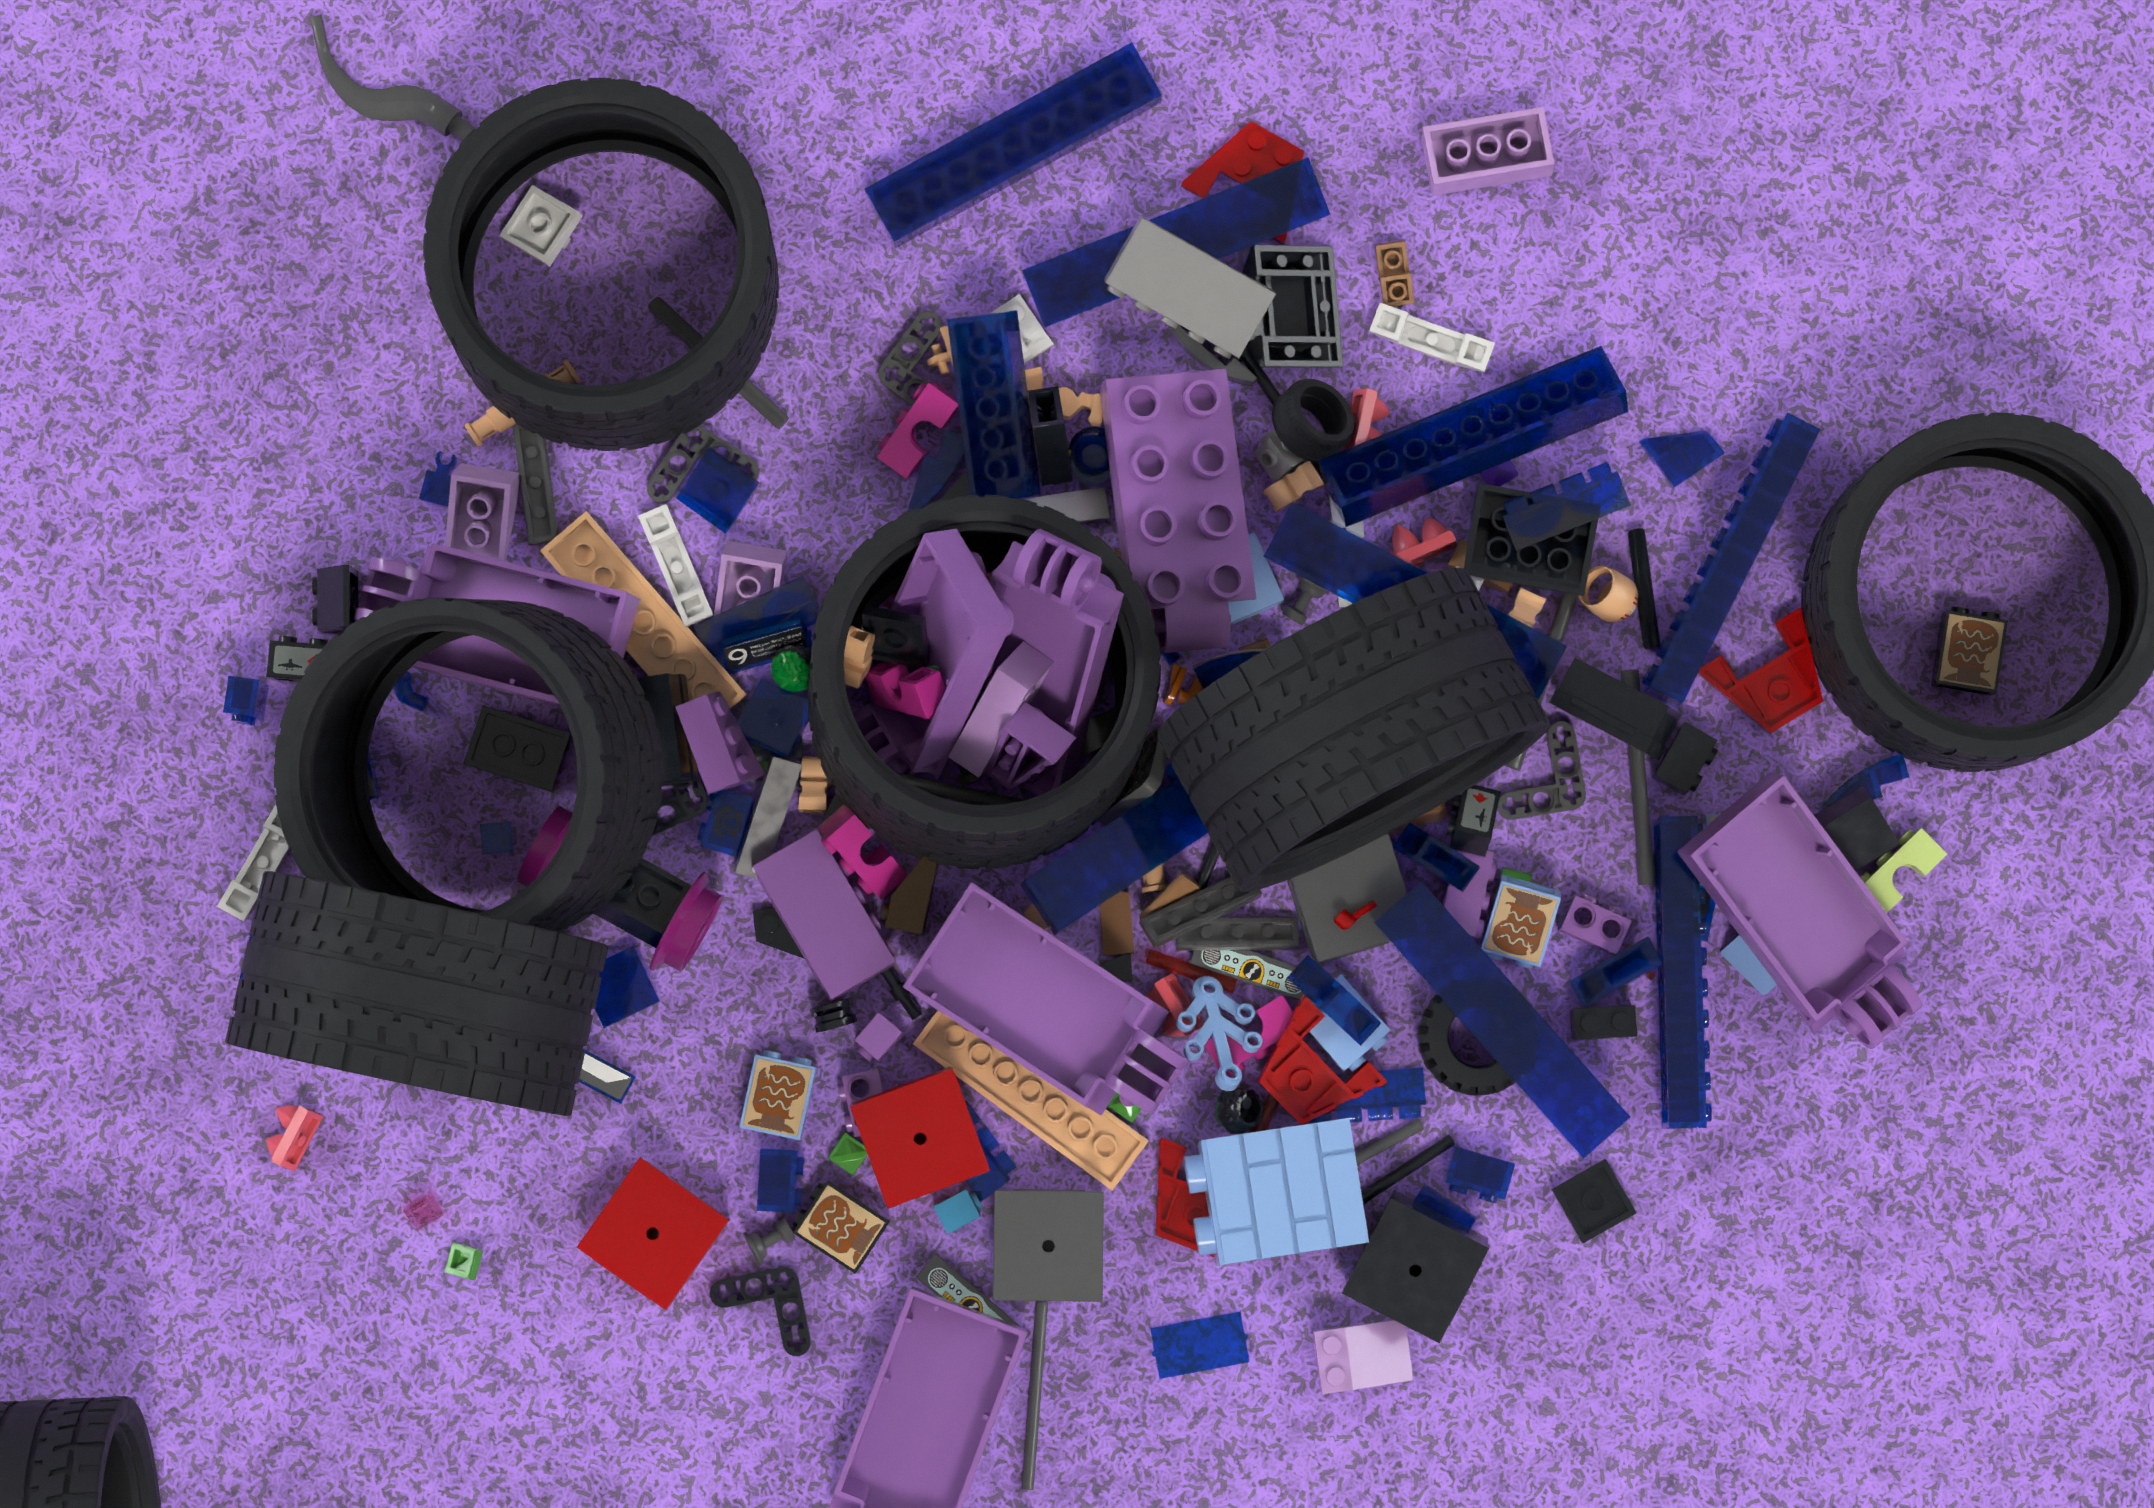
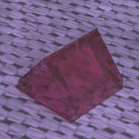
[403,1191,444,1230]

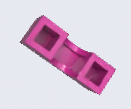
[877,381,964,479]
[865,661,946,719]
[817,805,908,900]
[1204,995,1293,1077]

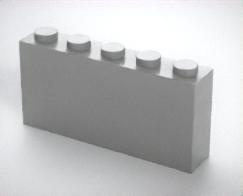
[1104,215,1276,359]

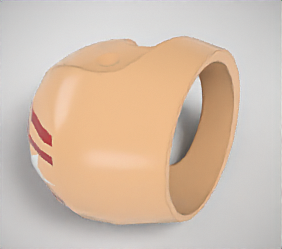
[1578,566,1638,622]

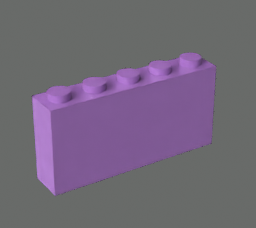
[752,829,897,1003]

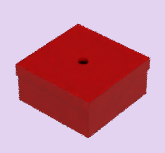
[850,1067,990,1209]
[577,1157,730,1310]

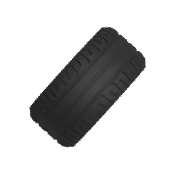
[1272,378,1355,462]

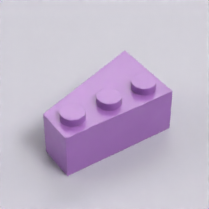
[676,691,765,794]
[985,702,1076,790]
[1431,850,1497,957]

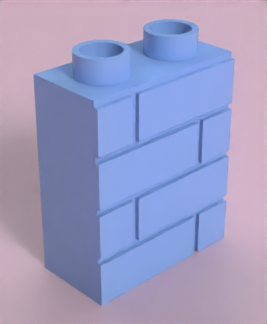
[1184,1118,1369,1266]

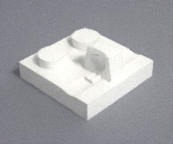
[499,185,583,267]
[969,294,1054,379]

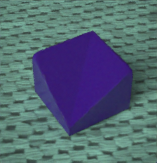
[1476,448,1519,487]

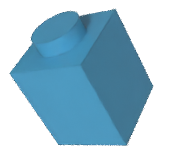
[933,1189,983,1234]

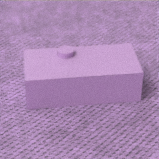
[1421,107,1555,196]
[948,641,1054,778]

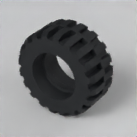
[1417,977,1538,1096]

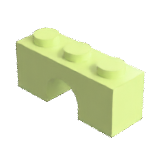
[1860,828,1948,913]

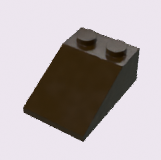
[881,856,938,937]

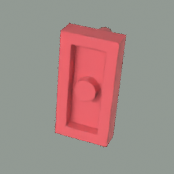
[1342,388,1390,452]
[1392,518,1456,572]
[1146,973,1204,1037]
[266,1105,324,1171]

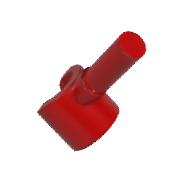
[1333,900,1377,930]

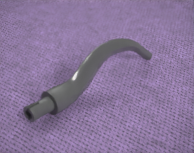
[310,15,476,141]

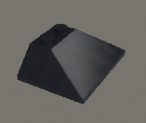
[1242,245,1343,368]

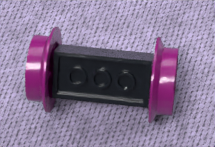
[517,806,723,972]

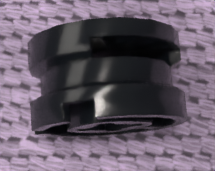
[810,997,857,1033]

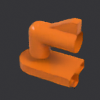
[1163,664,1213,706]

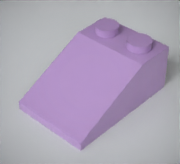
[445,463,520,562]
[711,540,788,643]
[1313,1320,1413,1394]

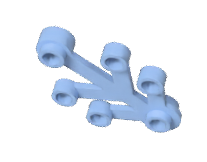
[1176,976,1263,1091]

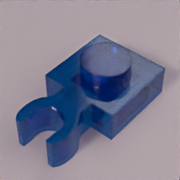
[419,451,457,508]

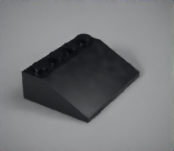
[1463,483,1601,596]

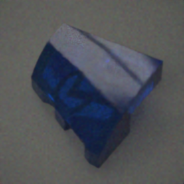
[1639,430,1725,489]

